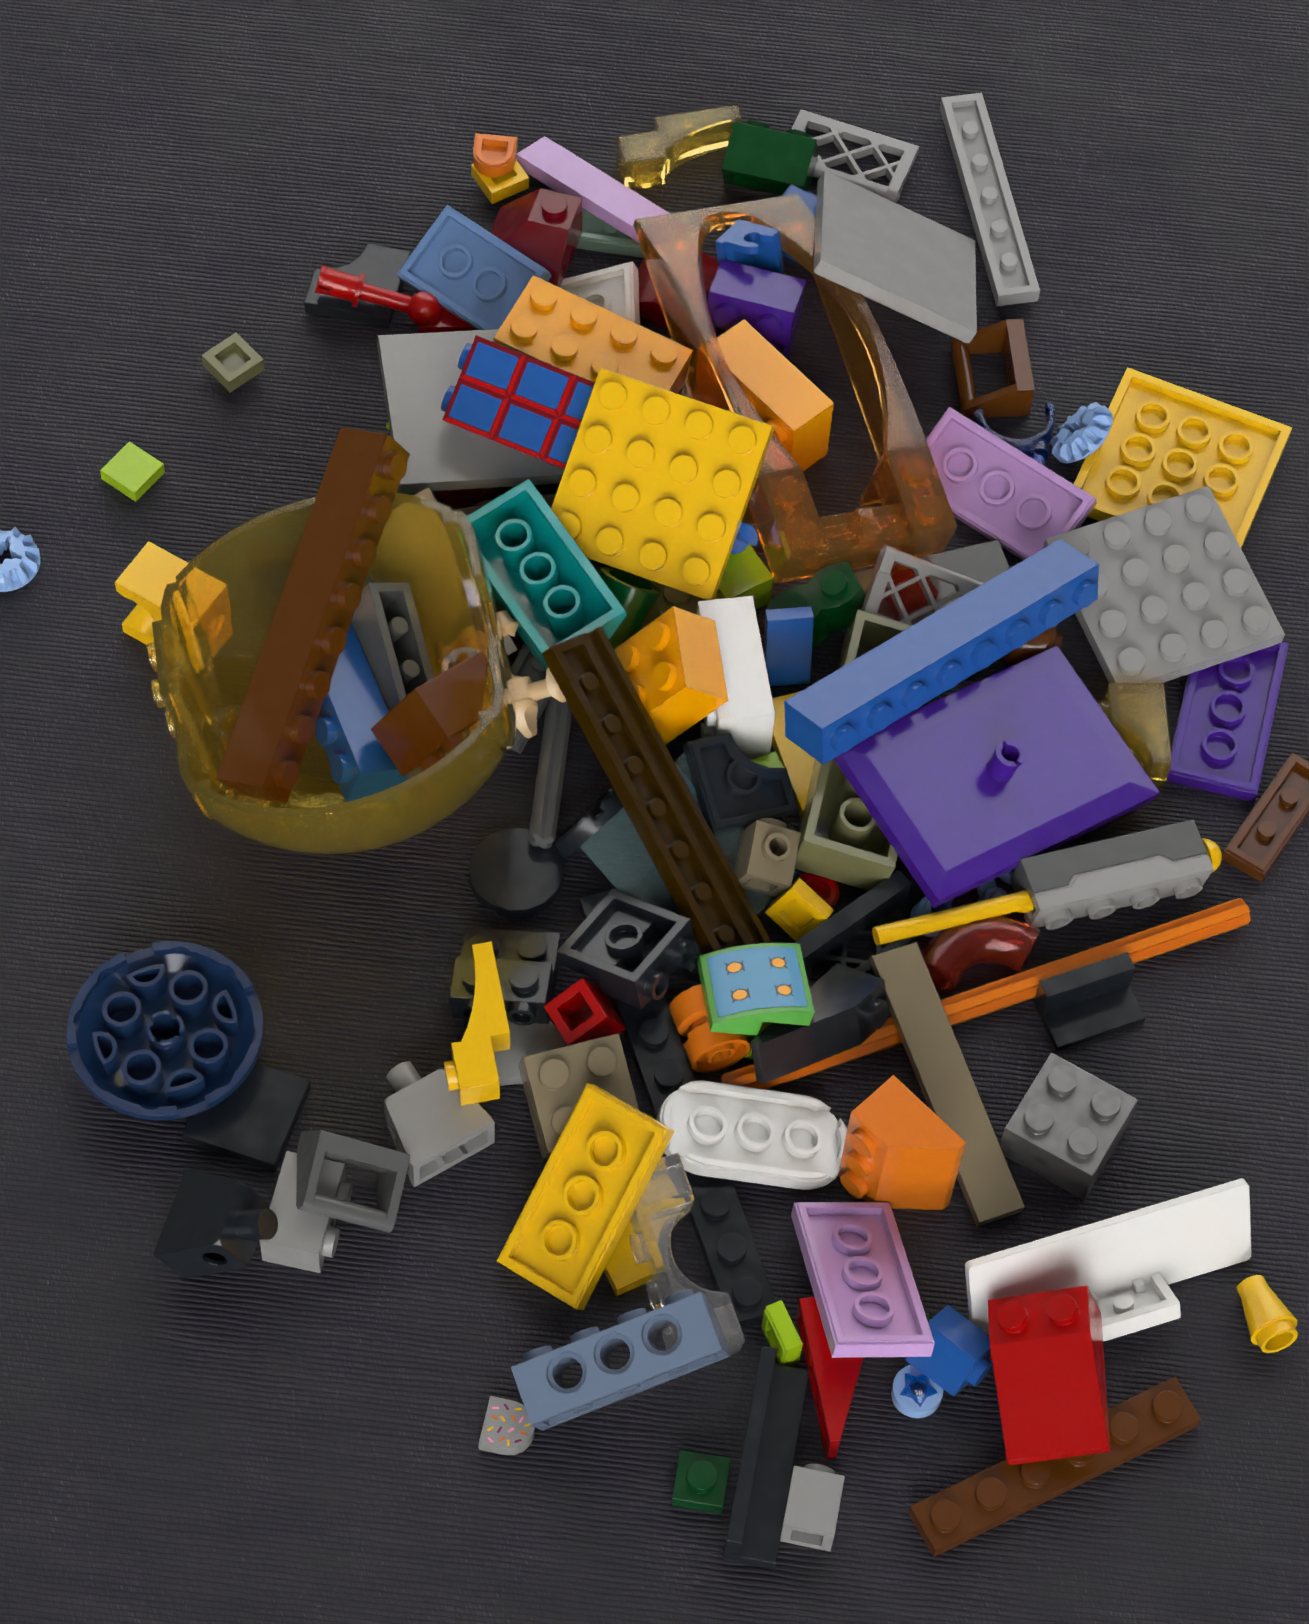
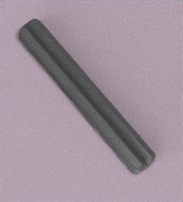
[528,696,573,849]

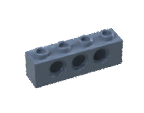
[511,1289,731,1431]

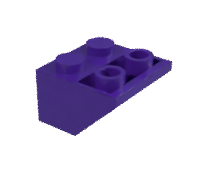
[700,259,806,360]

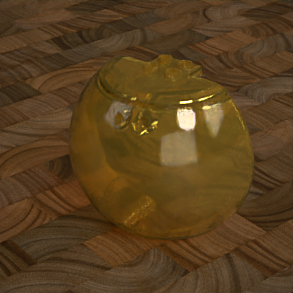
[147,493,516,855]

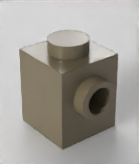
[734,818,801,897]

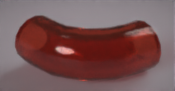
[921,915,1041,990]

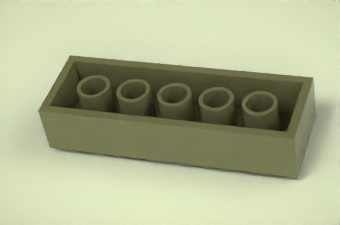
[795,610,931,891]

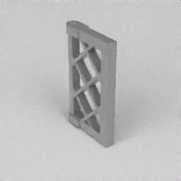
[792,109,919,203]
[861,544,984,626]

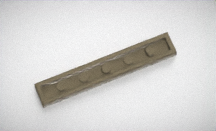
[870,942,1025,1227]

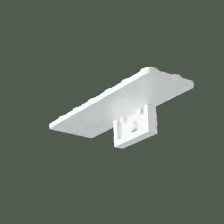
[965,1178,1251,1342]

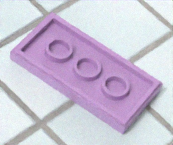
[898,407,1097,560]
[791,1202,935,1358]

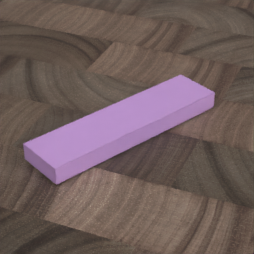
[516,136,671,244]

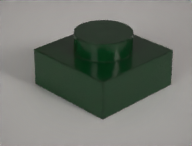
[672,1450,731,1514]

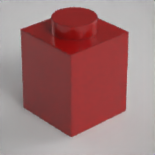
[544,978,627,1046]

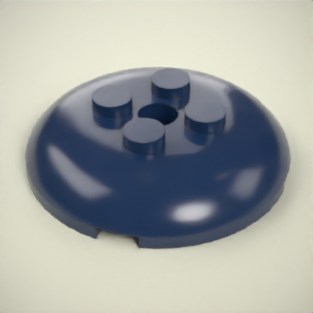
[66,941,264,1121]

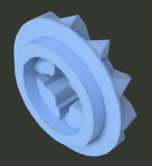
[1051,402,1113,463]
[0,527,41,592]

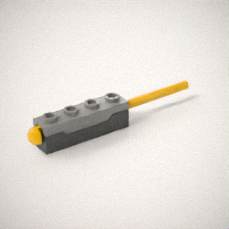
[872,819,1222,946]

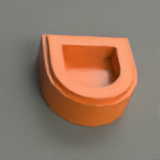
[473,133,518,178]

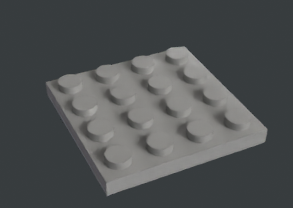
[1043,486,1285,698]

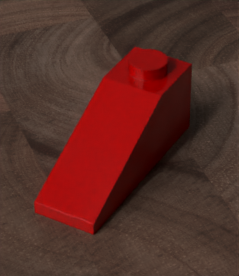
[796,1297,864,1460]

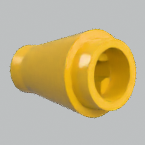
[1237,1275,1298,1353]

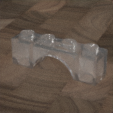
[629,1153,745,1355]

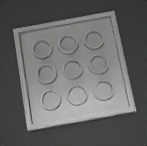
[813,170,977,343]
[377,329,564,493]

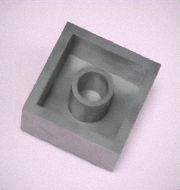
[1000,1052,1138,1200]

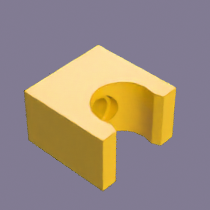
[115,541,231,674]

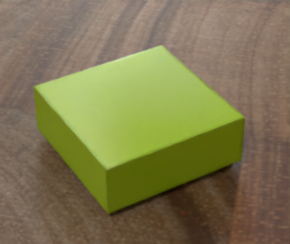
[100,441,165,502]
[761,1300,803,1367]

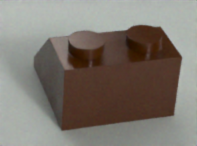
[371,651,487,776]

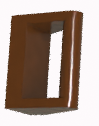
[950,319,1035,418]

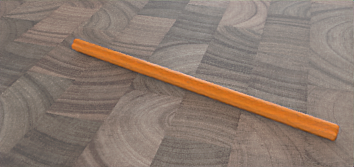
[721,898,1251,1090]

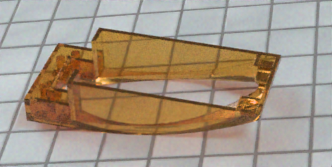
[633,194,957,584]

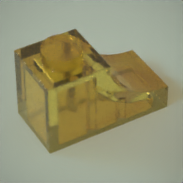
[1097,683,1172,786]

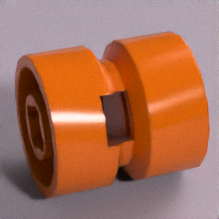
[669,984,751,1073]

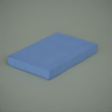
[396,205,552,330]

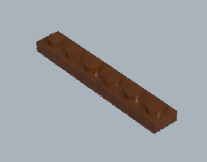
[909,1376,1202,1558]

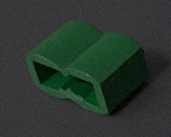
[767,562,866,648]

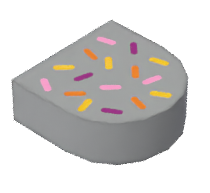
[479,1396,535,1455]

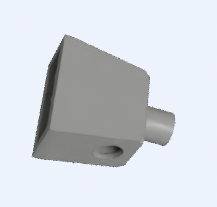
[384,1061,495,1187]

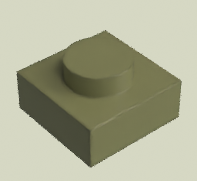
[202,332,265,393]

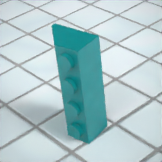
[451,479,627,672]

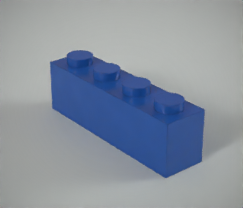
[315,623,410,802]

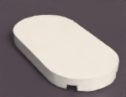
[656,1081,847,1190]

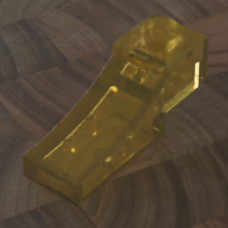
[617,105,741,189]

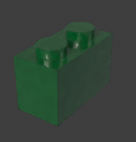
[721,120,819,196]

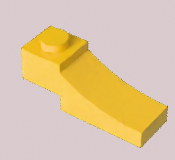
[444,941,510,1106]

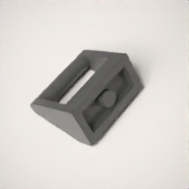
[296,1130,411,1233]

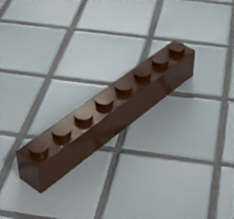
[216,428,410,804]

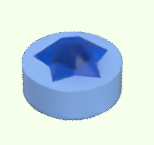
[891,1365,944,1418]

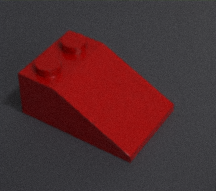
[988,1285,1111,1465]

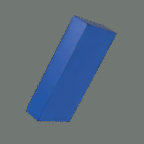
[764,606,814,687]

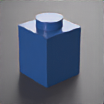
[905,1305,993,1397]

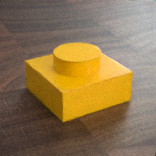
[471,160,529,204]
[765,878,834,941]

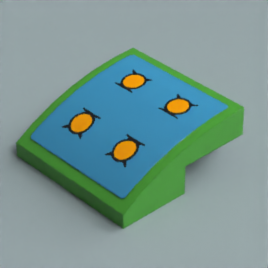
[697,943,815,1036]

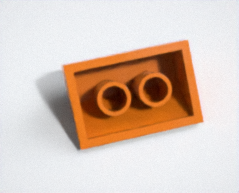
[838,1075,966,1210]

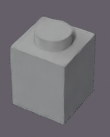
[780,1464,845,1552]

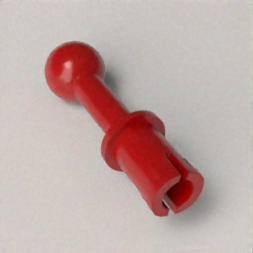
[315,265,441,325]

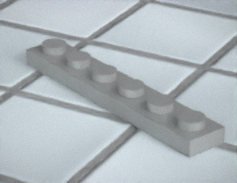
[940,93,1040,307]

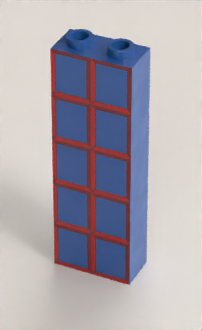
[441,335,595,470]

